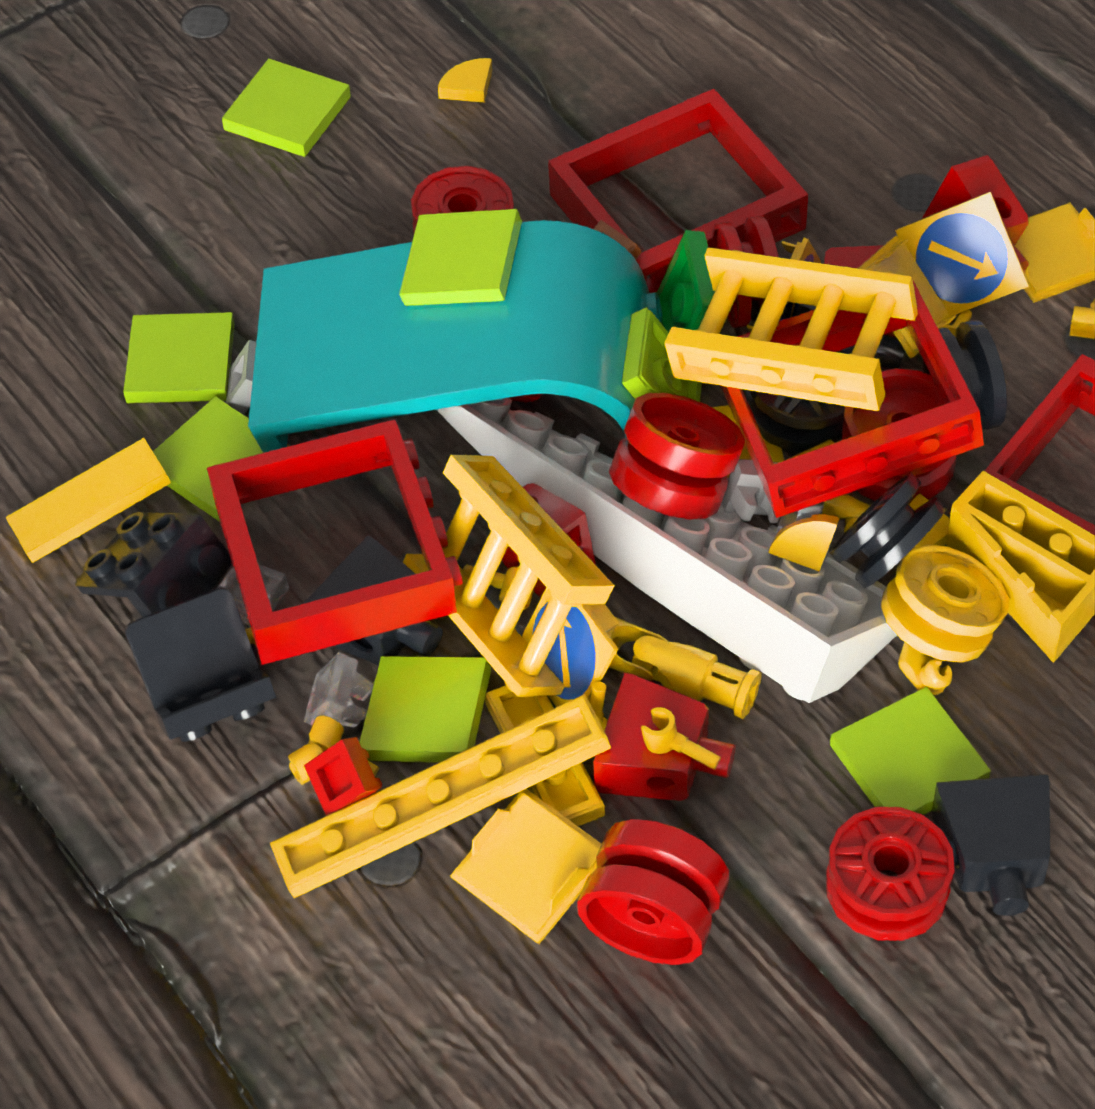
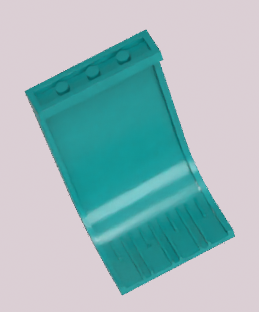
[248,220,662,453]

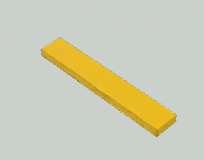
[270,694,611,898]

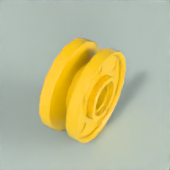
[881,544,1009,663]

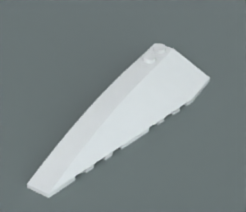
[436,398,897,703]

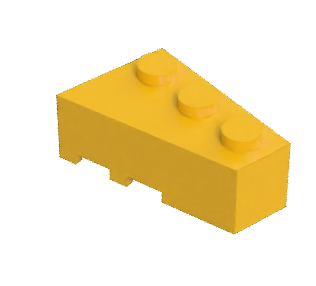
[946,471,1095,663]

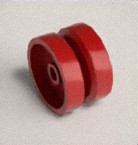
[842,368,957,505]
[608,393,746,520]
[577,819,729,965]

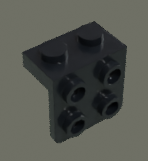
[75,512,232,617]
[125,588,277,742]

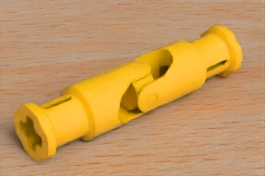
[607,617,762,719]

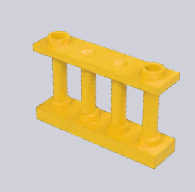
[664,248,918,411]
[403,455,615,698]

